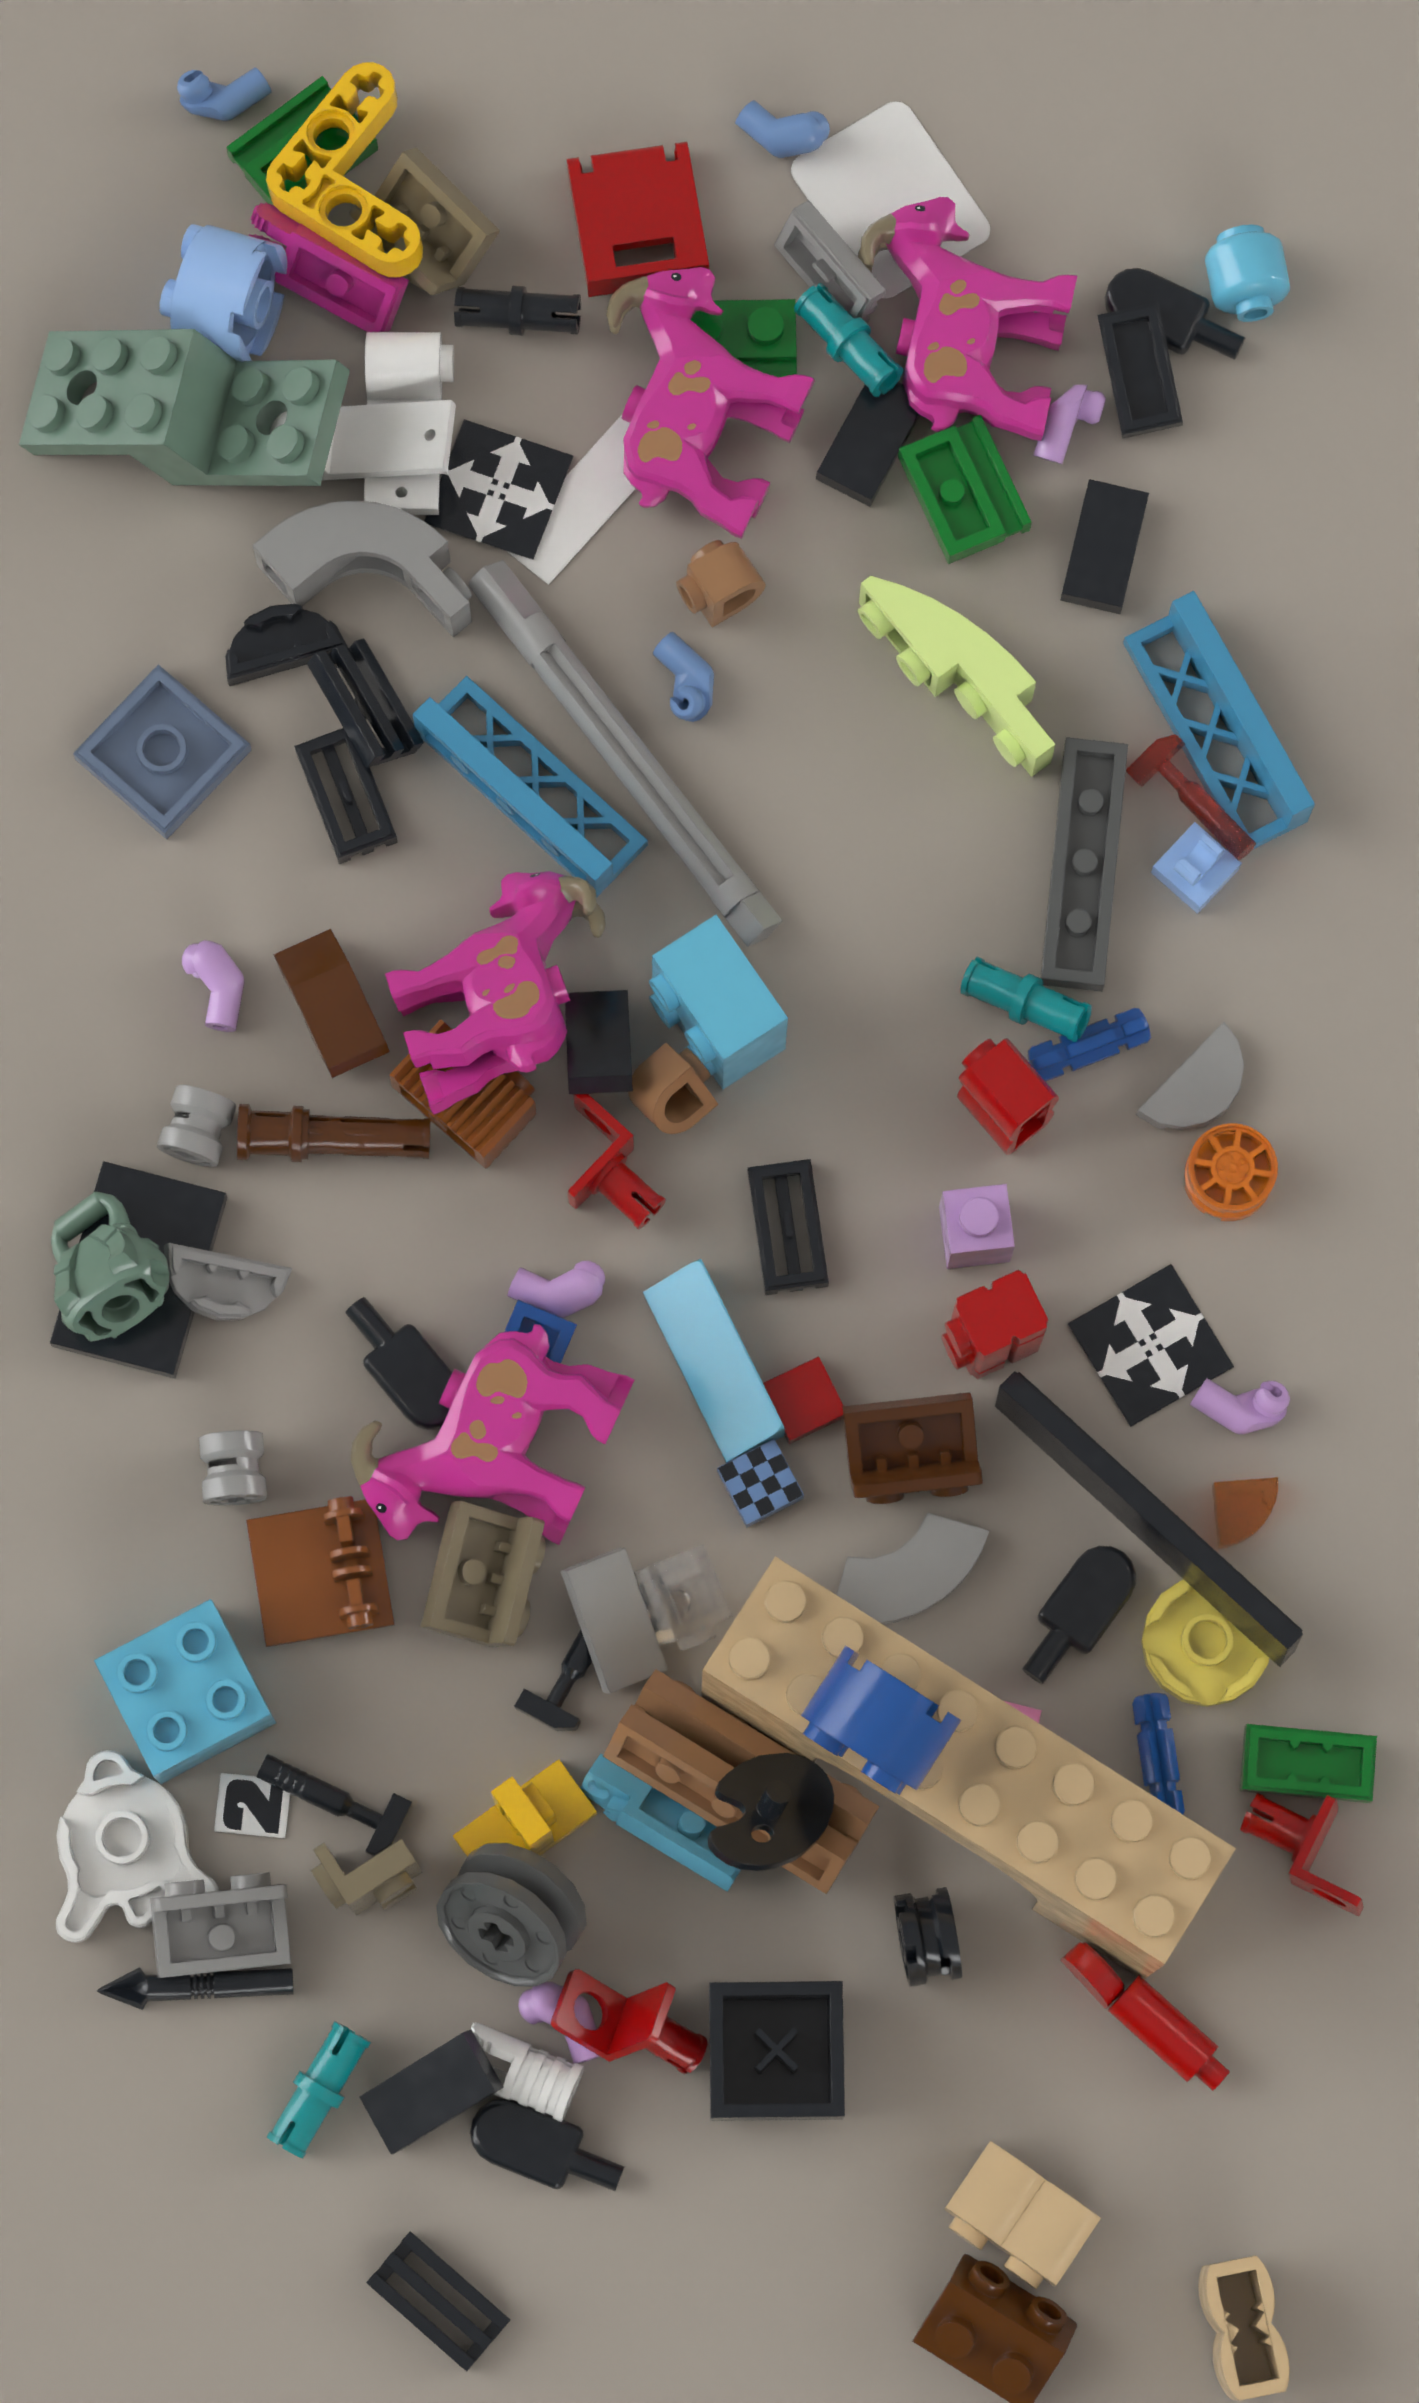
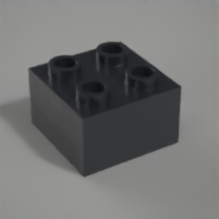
[709,1981,845,2121]

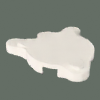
[56,1750,219,1943]

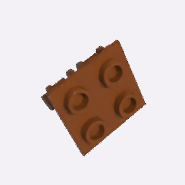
[246,1496,395,1647]

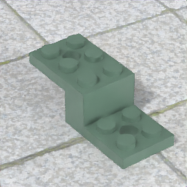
[19,329,350,486]

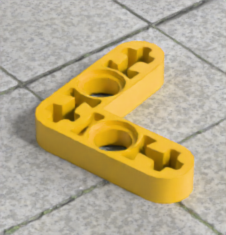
[266,62,423,277]

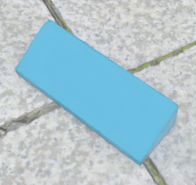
[643,1258,785,1463]

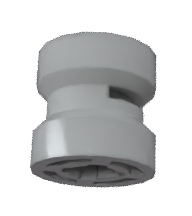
[157,1085,237,1167]
[199,1430,267,1506]

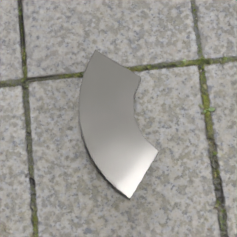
[837,1513,989,1625]

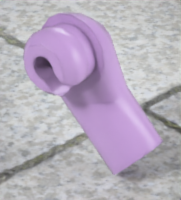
[1033,384,1106,464]
[182,940,245,1032]
[507,1261,605,1318]
[518,1982,600,2064]

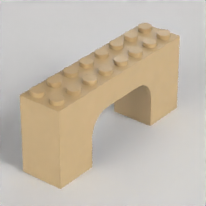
[701,1556,1236,1979]

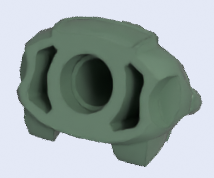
[51,1191,169,1342]

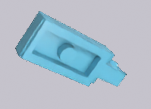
[580,1754,741,1892]

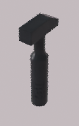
[514,1630,592,1731]
[256,1754,412,1856]

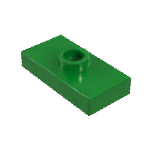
[1240,1724,1377,1803]

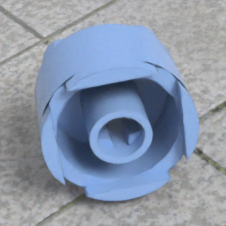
[159,224,287,362]

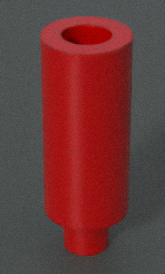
[1108,1975,1230,2091]

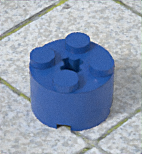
[801,1645,961,1795]

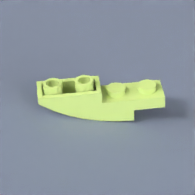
[858,576,1056,777]

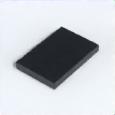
[50,1161,228,1379]

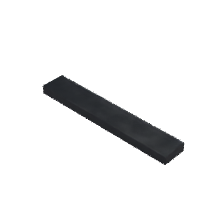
[995,1371,1303,1667]

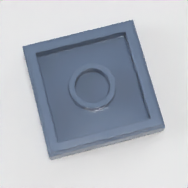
[73,664,252,840]

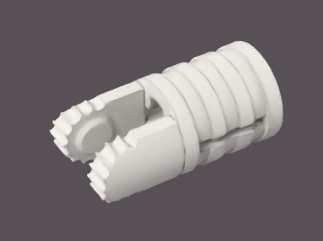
[471,2022,584,2122]

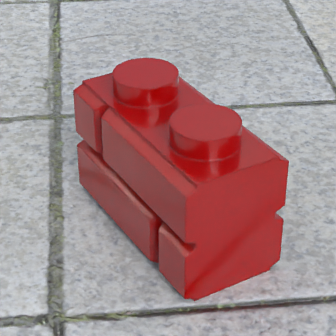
[941,1270,1048,1379]

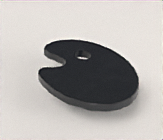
[707,1753,834,1871]

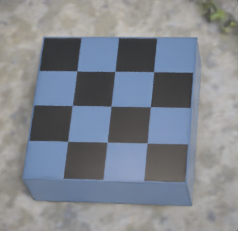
[717,1439,804,1528]

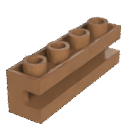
[603,1669,880,1894]

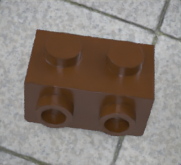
[842,1392,983,1504]
[912,2254,1077,2403]

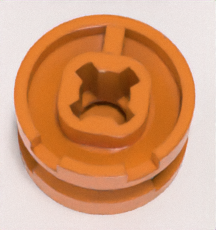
[1184,1123,1278,1221]

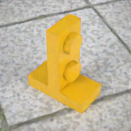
[453,1759,597,1857]

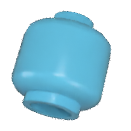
[1205,224,1290,322]

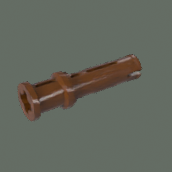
[237,1104,431,1162]

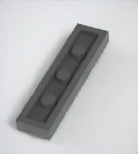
[1040,737,1128,992]

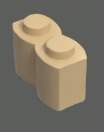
[944,2141,1101,2290]
[1198,2256,1290,2401]

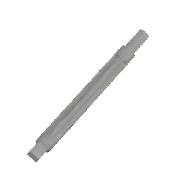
[468,560,783,947]

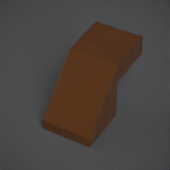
[273,929,390,1078]

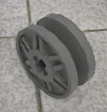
[436,1843,587,1986]

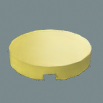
[1141,1580,1269,1707]

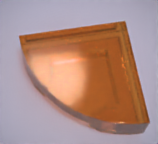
[1212,1477,1278,1549]

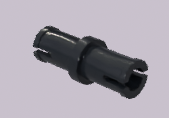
[454,286,581,336]

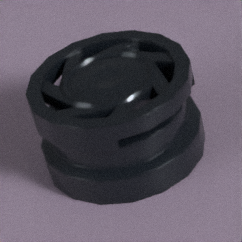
[894,1887,962,1987]

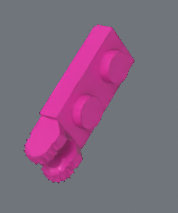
[249,202,409,332]

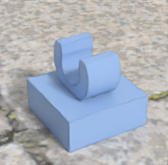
[1151,822,1242,914]

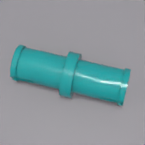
[794,283,904,397]
[960,956,1092,1042]
[267,2021,371,2159]

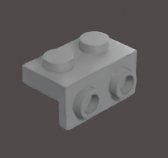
[150,1872,291,1978]

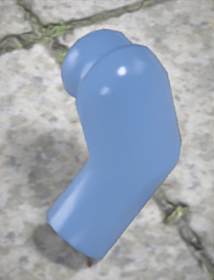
[177,67,272,121]
[735,100,830,158]
[653,632,714,722]

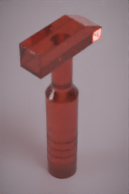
[1126,734,1256,861]

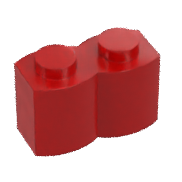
[957,1038,1059,1155]

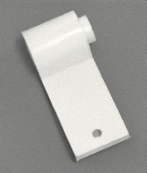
[364,332,454,515]
[270,400,456,480]

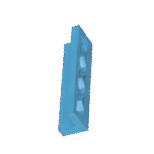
[1123,591,1315,855]
[413,676,648,898]

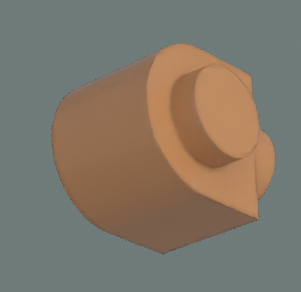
[676,540,766,628]
[628,1043,718,1134]

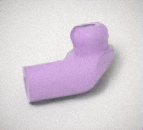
[1190,1378,1290,1434]

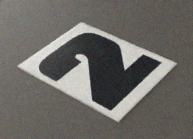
[214,1773,290,1838]

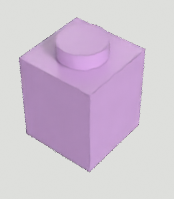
[939,1184,1015,1269]

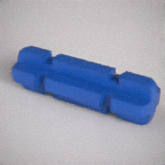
[1028,1008,1151,1082]
[1132,1693,1185,1815]

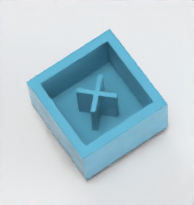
[649,915,788,1090]
[94,1599,276,1784]

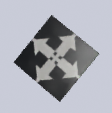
[424,419,574,560]
[1068,1264,1234,1427]

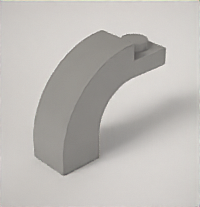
[253,501,472,637]

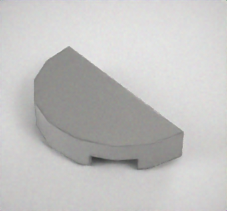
[1136,1022,1244,1130]
[164,1243,292,1320]

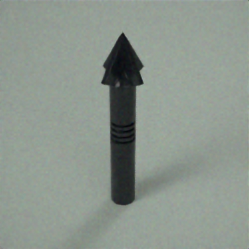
[97,1967,294,2010]

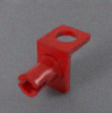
[568,1094,666,1230]
[1240,1793,1364,1916]
[551,1969,708,2075]

